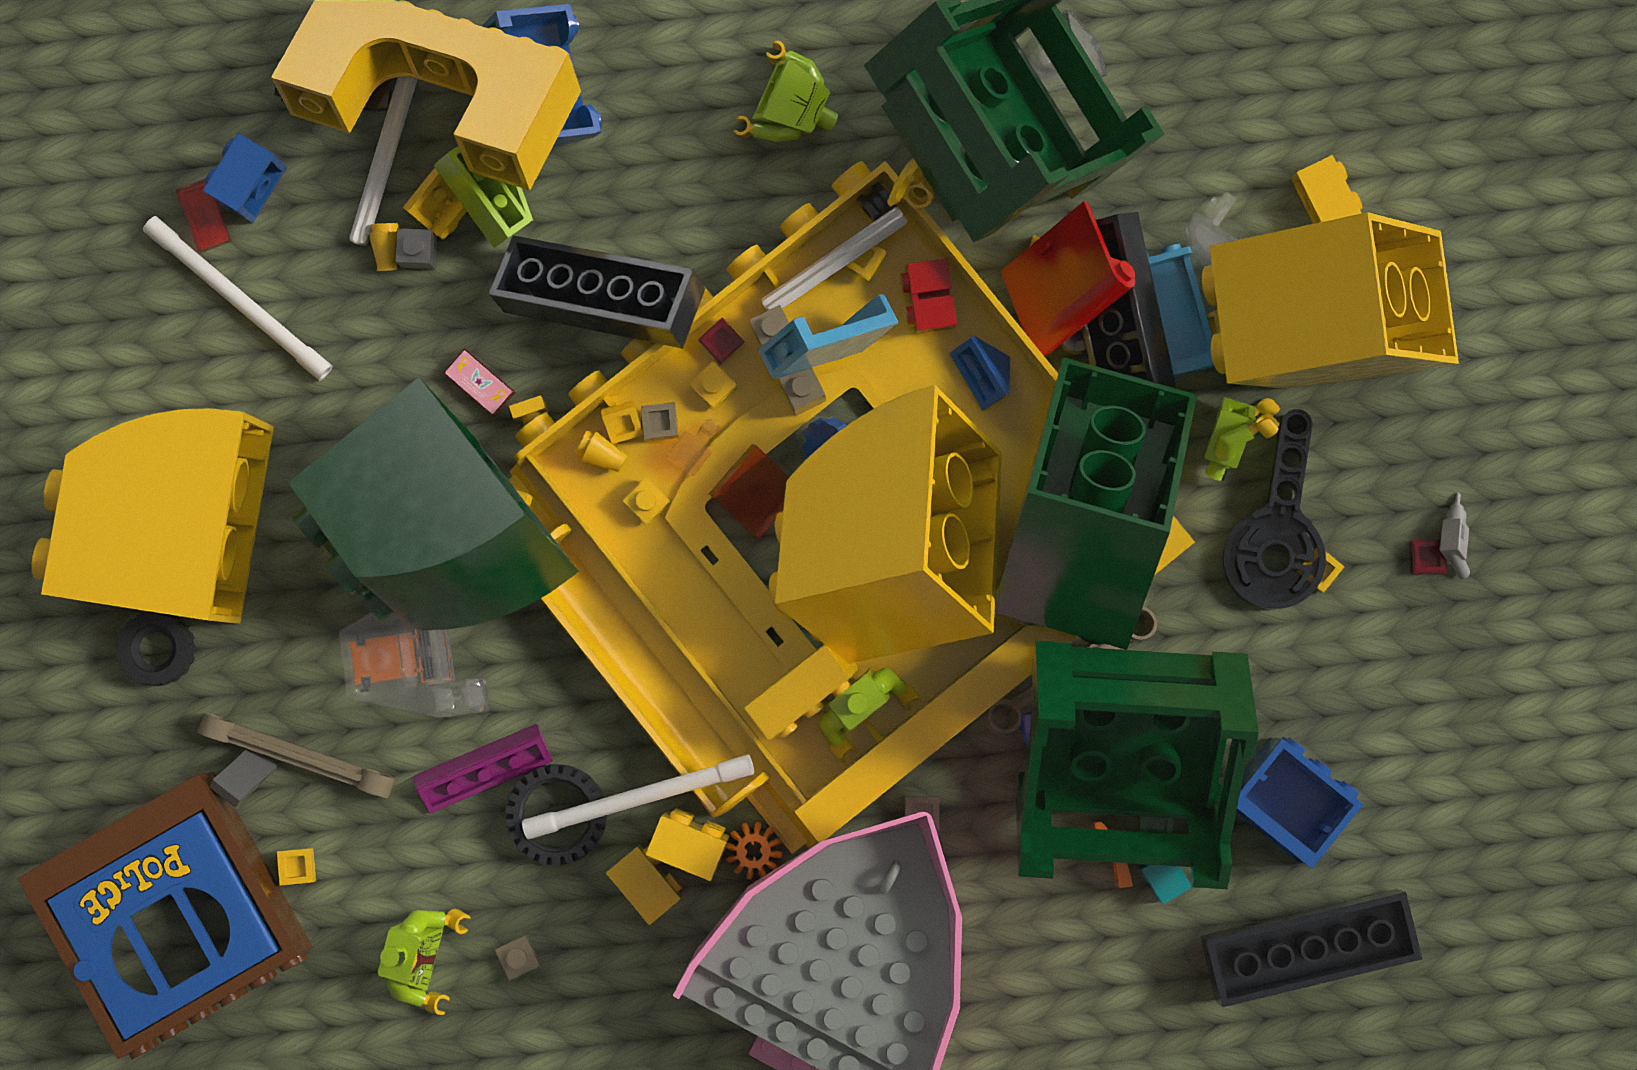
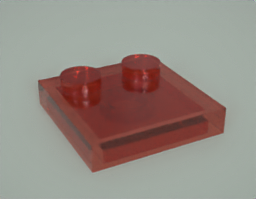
[708,444,789,539]

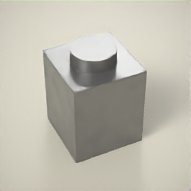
[396,229,437,270]

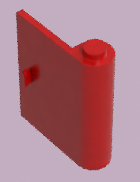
[1001,201,1135,356]

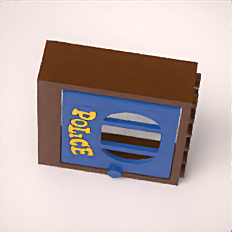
[17,772,313,1060]

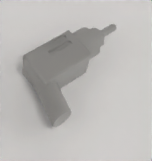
[1440,493,1470,579]

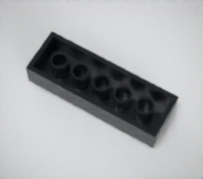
[1082,212,1177,389]
[489,235,706,349]
[1200,889,1423,1007]

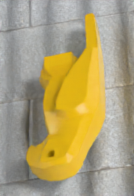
[887,158,935,209]

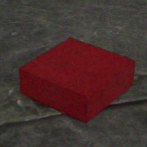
[698,317,745,365]
[1409,540,1447,574]

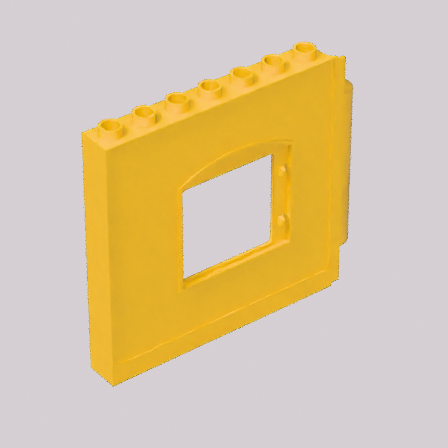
[509,161,1195,854]

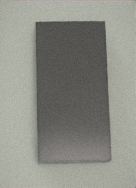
[209,749,278,808]

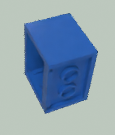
[1236,737,1364,869]

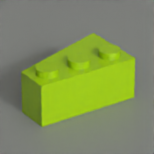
[434,146,533,248]

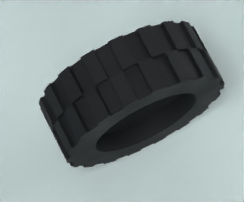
[115,612,196,686]

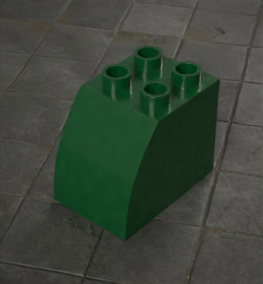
[288,377,579,631]

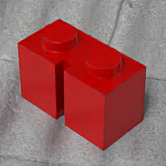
[900,258,957,334]

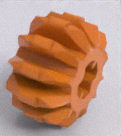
[725,821,783,879]

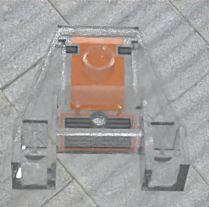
[339,612,490,718]

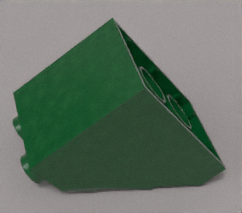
[995,357,1197,650]

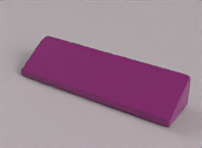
[414,724,553,814]

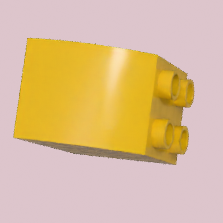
[1202,212,1459,388]
[769,385,1002,664]
[32,408,274,624]

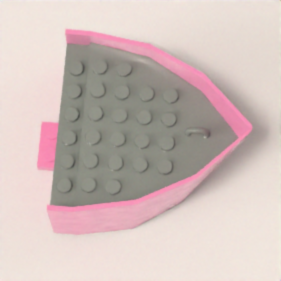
[673,812,962,1070]

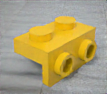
[402,168,467,240]

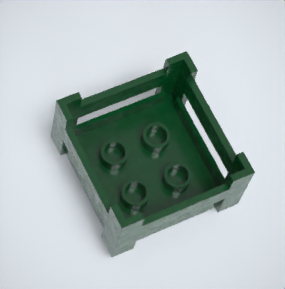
[864,0,1165,243]
[1016,641,1259,890]

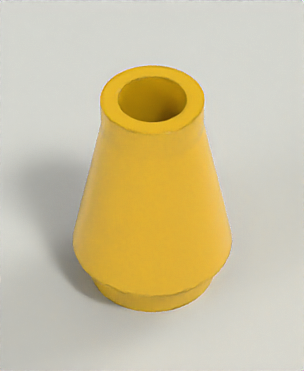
[368,223,398,271]
[575,430,627,473]

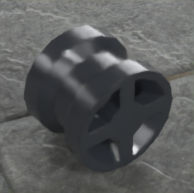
[856,182,898,222]

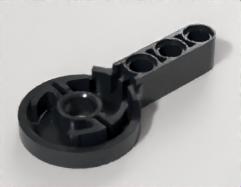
[1223,409,1326,610]

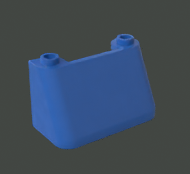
[482,4,602,147]

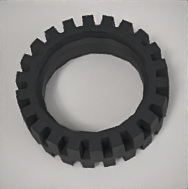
[505,764,607,865]

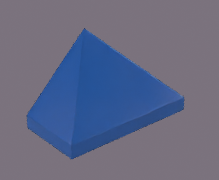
[949,336,1010,410]

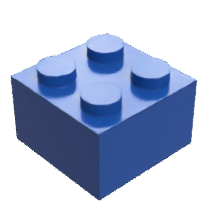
[203,133,287,224]

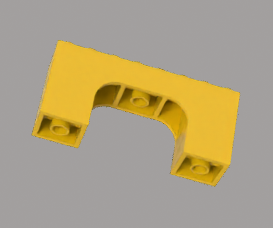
[271,0,581,190]

